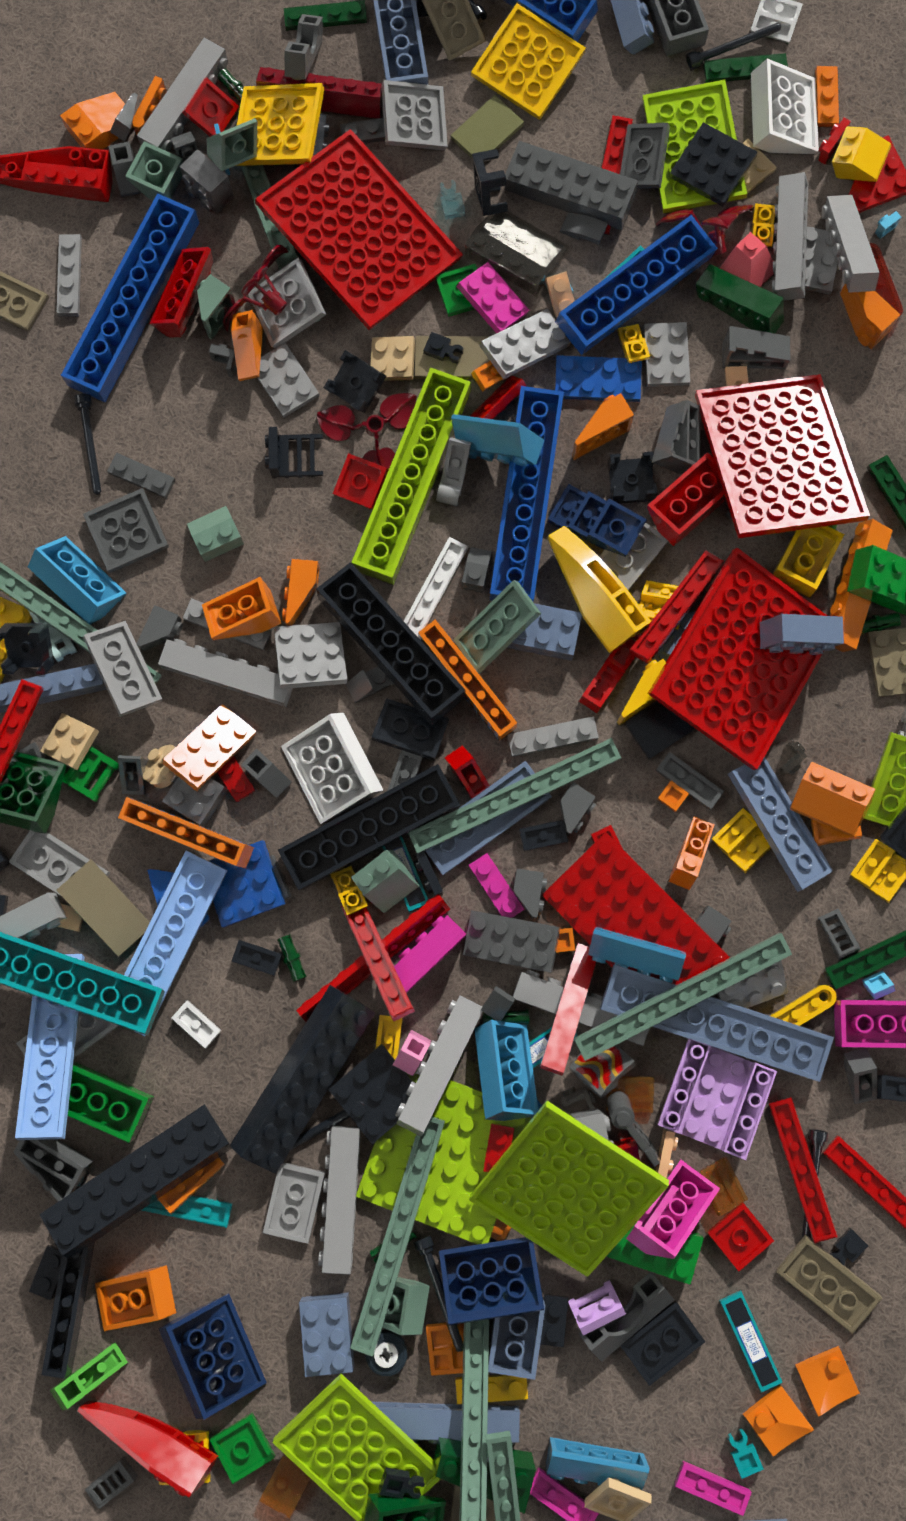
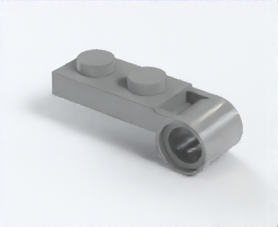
[436,437,472,506]

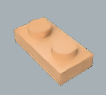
[545,271,574,319]
[655,1129,678,1178]

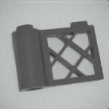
[607,1091,660,1167]

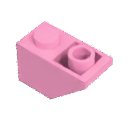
[393,1030,431,1076]

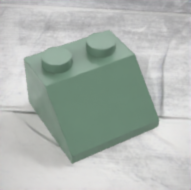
[207,118,257,171]
[125,141,183,200]
[197,274,235,339]
[187,506,244,562]
[351,850,419,913]
[382,1277,430,1335]

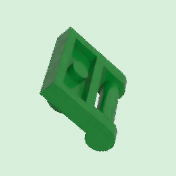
[63,747,119,802]

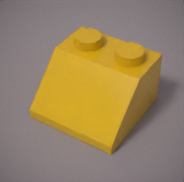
[832,126,891,182]

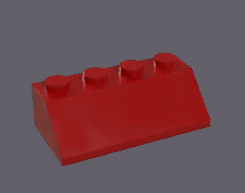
[149,247,213,338]
[647,452,726,546]

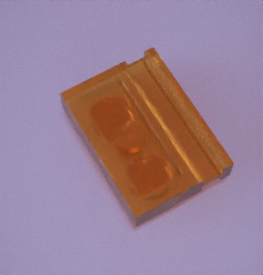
[606,1076,654,1113]
[698,1157,748,1216]
[259,1454,310,1518]

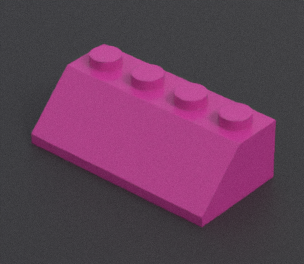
[394,915,466,993]
[626,1160,720,1259]

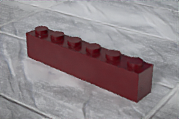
[256,67,383,119]

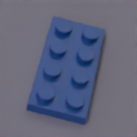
[555,355,642,402]

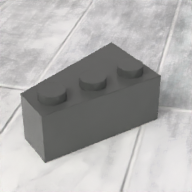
[722,326,790,369]
[652,400,701,474]
[13,1139,93,1202]

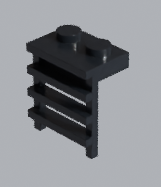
[265,427,324,479]

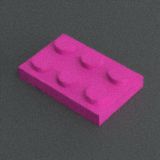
[457,262,530,334]

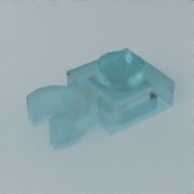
[440,180,465,220]

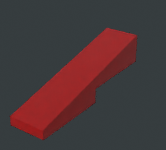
[579,634,641,713]

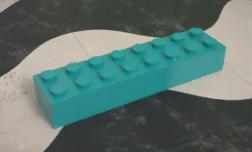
[0,932,165,1036]

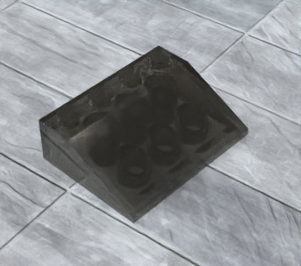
[465,211,569,297]

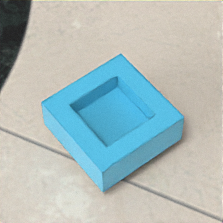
[875,211,901,239]
[862,970,895,1000]

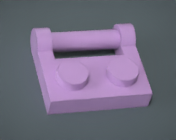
[568,1280,626,1335]

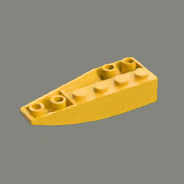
[547,526,651,653]

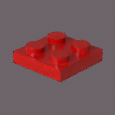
[182,77,239,137]
[333,453,389,510]
[707,1202,774,1271]

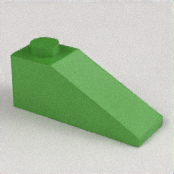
[50,1342,128,1411]

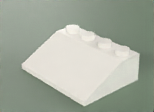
[751,59,819,154]
[281,713,384,824]

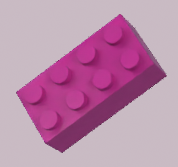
[834,1000,906,1048]

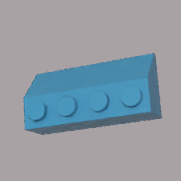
[451,414,544,467]
[28,536,126,625]
[588,927,686,983]
[474,1020,539,1121]
[546,1437,649,1491]

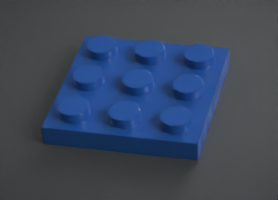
[209,840,286,927]

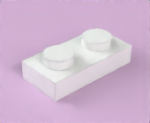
[172,1000,222,1048]

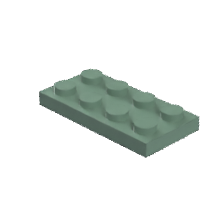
[453,580,541,673]

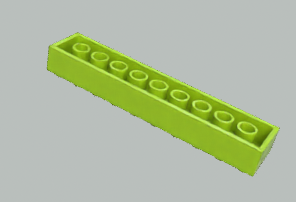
[351,367,471,585]

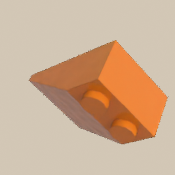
[60,92,133,150]
[840,284,900,349]
[572,393,634,460]
[202,577,281,640]
[95,1265,176,1331]

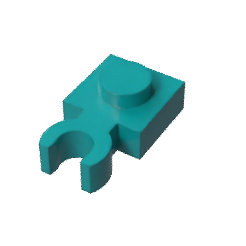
[728,1428,764,1479]

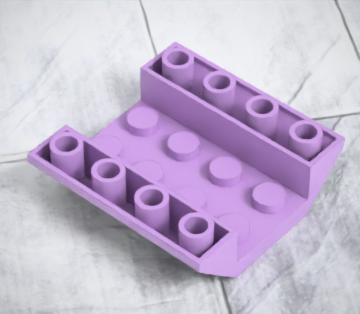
[657,1038,777,1160]

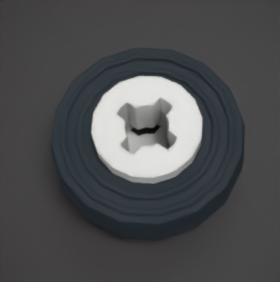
[365,1331,407,1376]

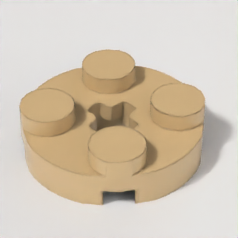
[143,745,178,788]

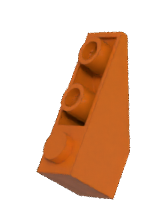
[231,310,263,381]
[282,559,320,626]
[668,816,714,890]

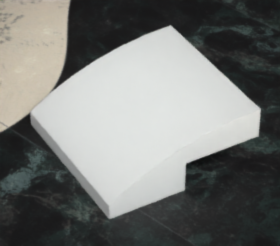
[750,0,803,43]

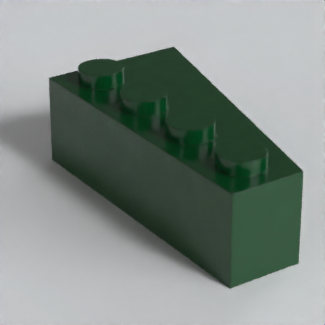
[696,264,784,334]
[433,1437,536,1514]

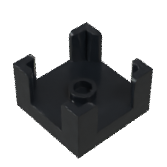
[472,149,508,216]
[323,350,387,413]
[608,451,658,504]
[0,623,55,675]

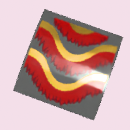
[569,1045,635,1098]

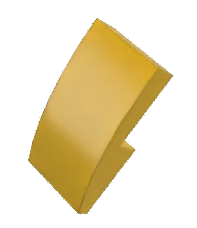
[751,203,775,247]
[617,324,650,363]
[331,866,368,915]

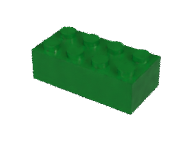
[847,545,906,615]
[67,1061,154,1142]
[606,1221,704,1285]

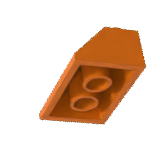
[790,762,876,837]

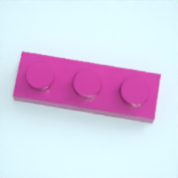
[468,853,524,918]
[674,1461,752,1516]
[530,1467,599,1521]

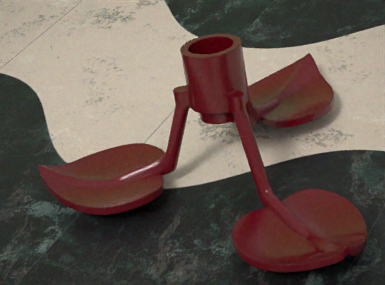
[656,205,754,256]
[223,245,288,332]
[317,393,417,469]

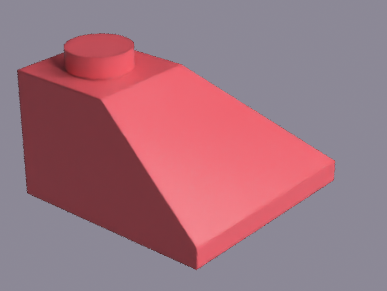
[720,232,774,287]

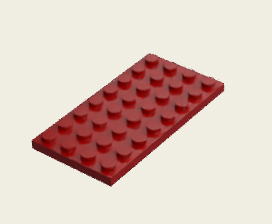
[542,832,730,985]

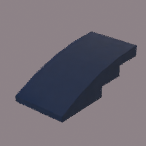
[547,484,647,557]

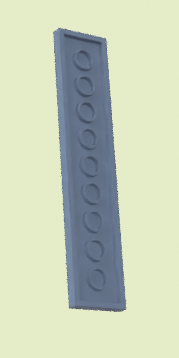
[600,964,834,1082]

